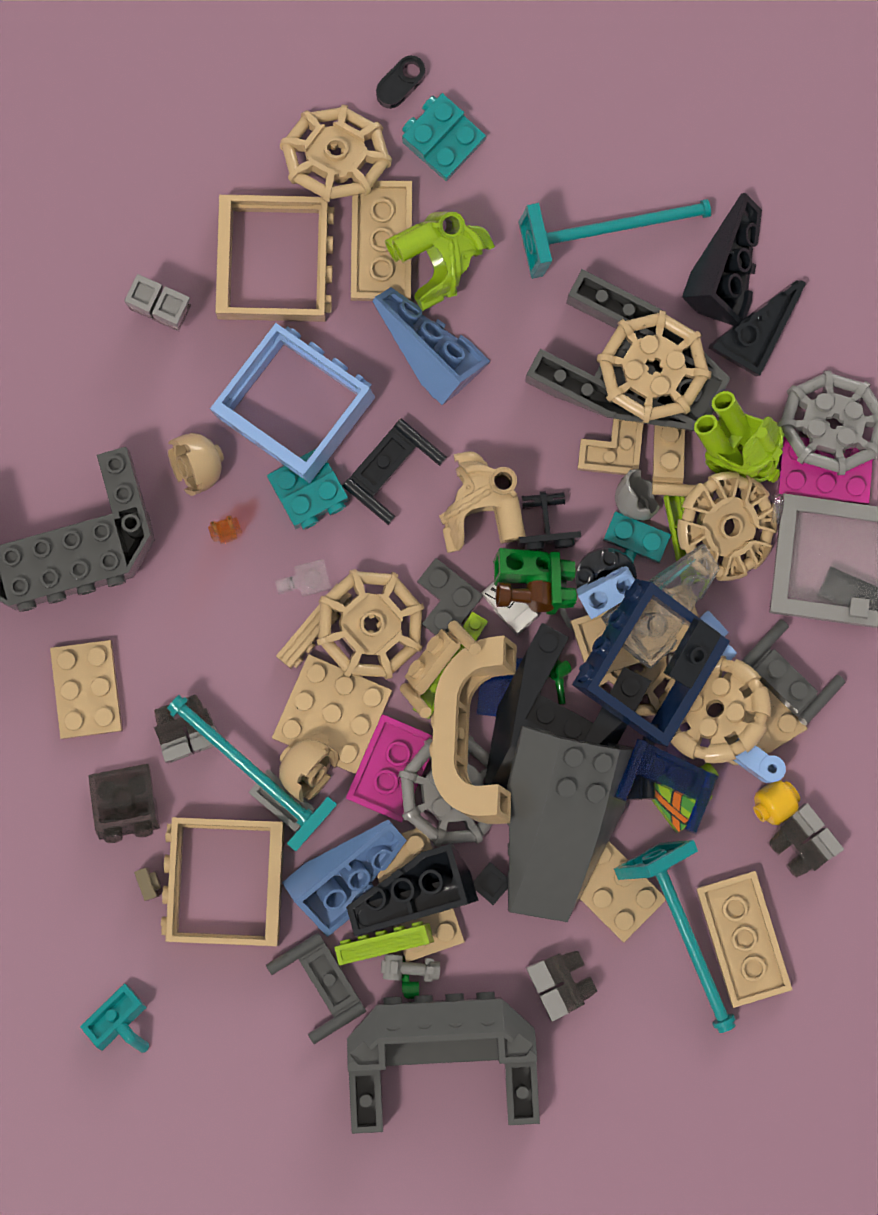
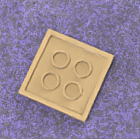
[272,654,392,775]

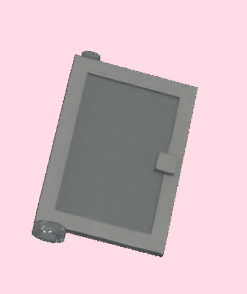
[769,493,878,628]

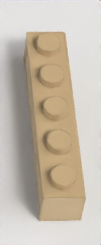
[276,583,352,670]

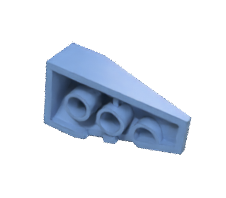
[372,287,490,405]
[282,819,407,937]

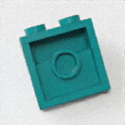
[402,93,486,182]
[266,448,349,530]

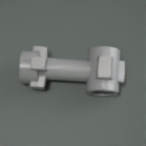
[381,954,440,982]

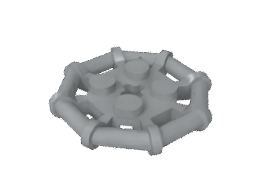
[777,370,878,476]
[398,736,493,847]

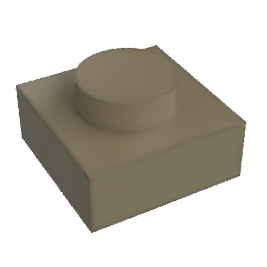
[134,868,162,901]

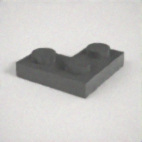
[417,558,483,636]

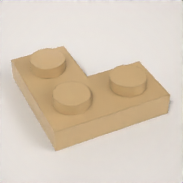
[577,419,644,475]

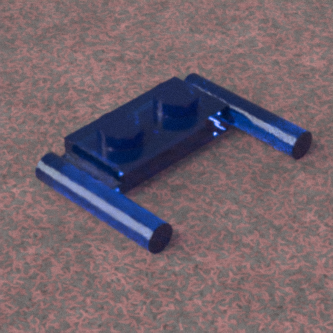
[615,739,719,834]

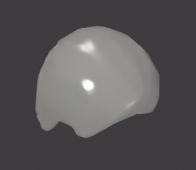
[615,469,659,521]

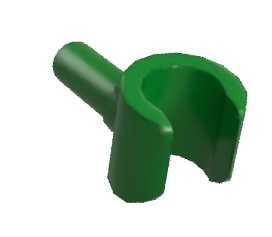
[550,660,571,704]
[401,956,419,999]

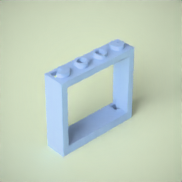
[210,323,375,483]

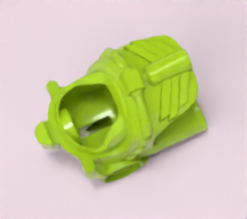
[385,212,495,311]
[694,391,784,483]

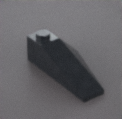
[682,193,762,326]
[346,843,479,936]

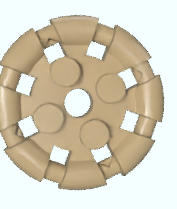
[677,471,777,581]
[660,656,771,764]

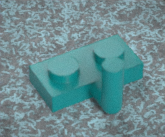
[603,511,671,564]
[80,983,149,1053]

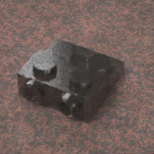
[88,764,160,843]

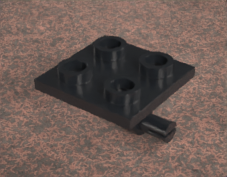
[517,491,581,551]

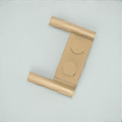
[652,415,715,498]
[400,621,481,718]

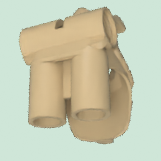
[439,451,526,553]

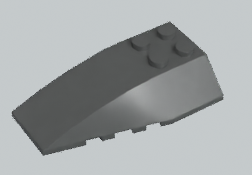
[507,726,639,922]

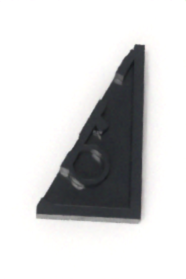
[708,280,806,376]

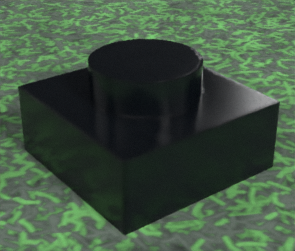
[473,862,508,905]

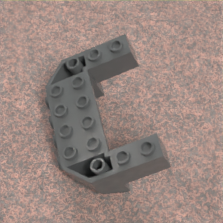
[0,447,155,612]
[347,992,540,1134]

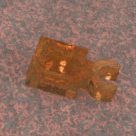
[208,516,242,544]

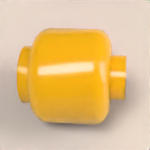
[753,780,800,825]

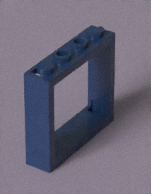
[572,579,730,747]

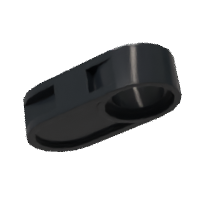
[376,55,425,109]

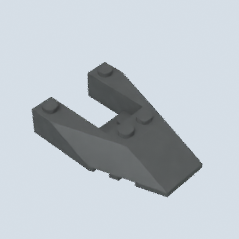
[525,269,731,431]

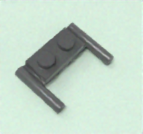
[742,619,846,725]
[266,932,367,1044]

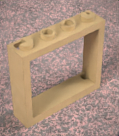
[215,195,334,322]
[161,817,285,946]

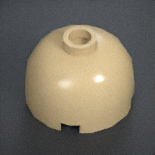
[168,433,224,496]
[279,739,338,802]

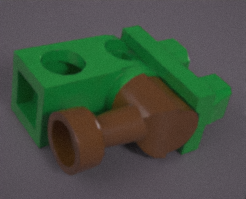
[493,548,577,615]

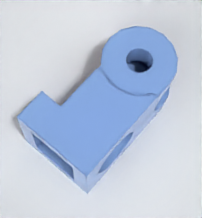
[576,566,635,620]
[733,738,786,783]

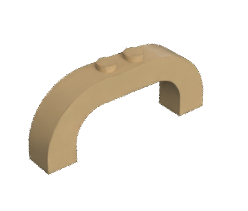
[429,635,517,824]

